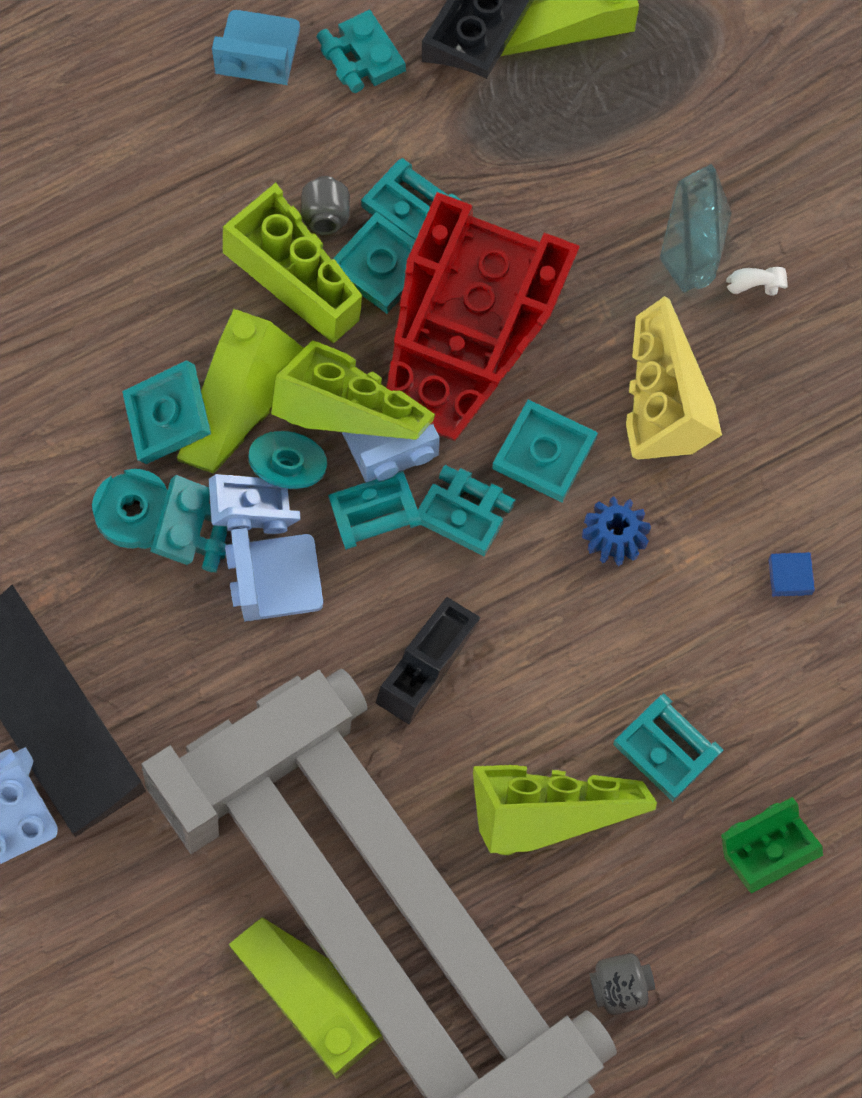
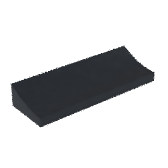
[422,0,534,79]
[0,584,146,837]

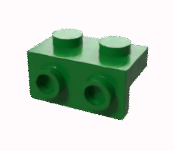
[721,797,823,894]

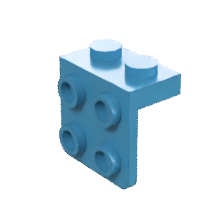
[212,10,300,85]

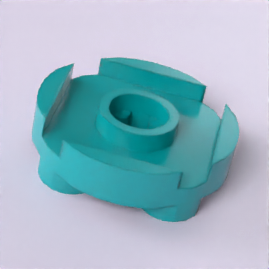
[92,469,167,549]

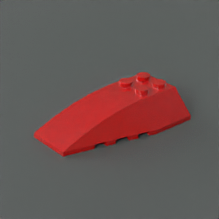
[386,192,580,442]

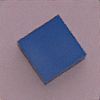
[768,552,815,597]

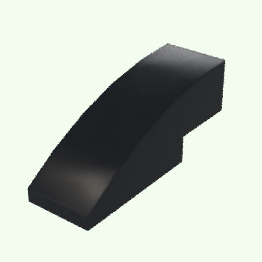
[375,597,481,725]

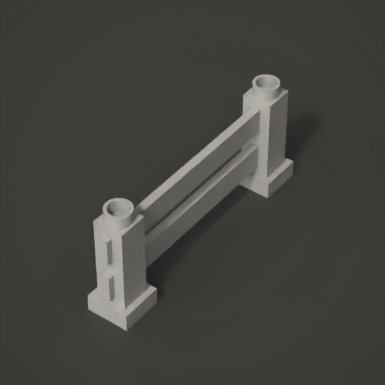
[141,669,617,1098]

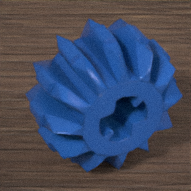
[582,496,651,566]

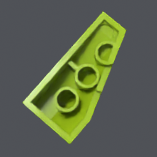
[177,309,304,474]

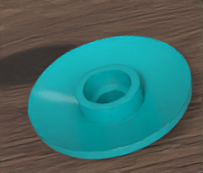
[248,431,327,489]

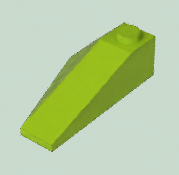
[501,0,639,56]
[271,340,435,440]
[473,765,657,855]
[229,917,384,1079]

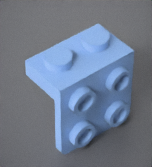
[342,424,439,482]
[225,528,323,622]
[0,747,58,864]

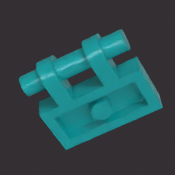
[316,9,406,93]
[418,465,516,557]
[150,475,228,572]

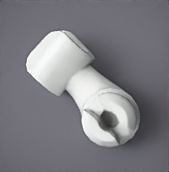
[726,267,788,296]

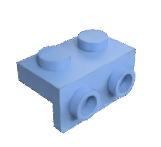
[209,474,301,534]

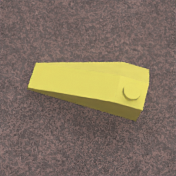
[626,296,722,460]

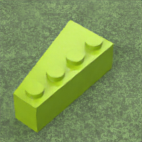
[223,182,362,344]

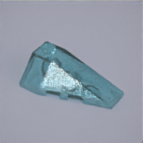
[659,164,732,293]

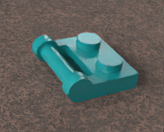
[361,158,462,240]
[328,470,422,550]
[613,693,724,802]

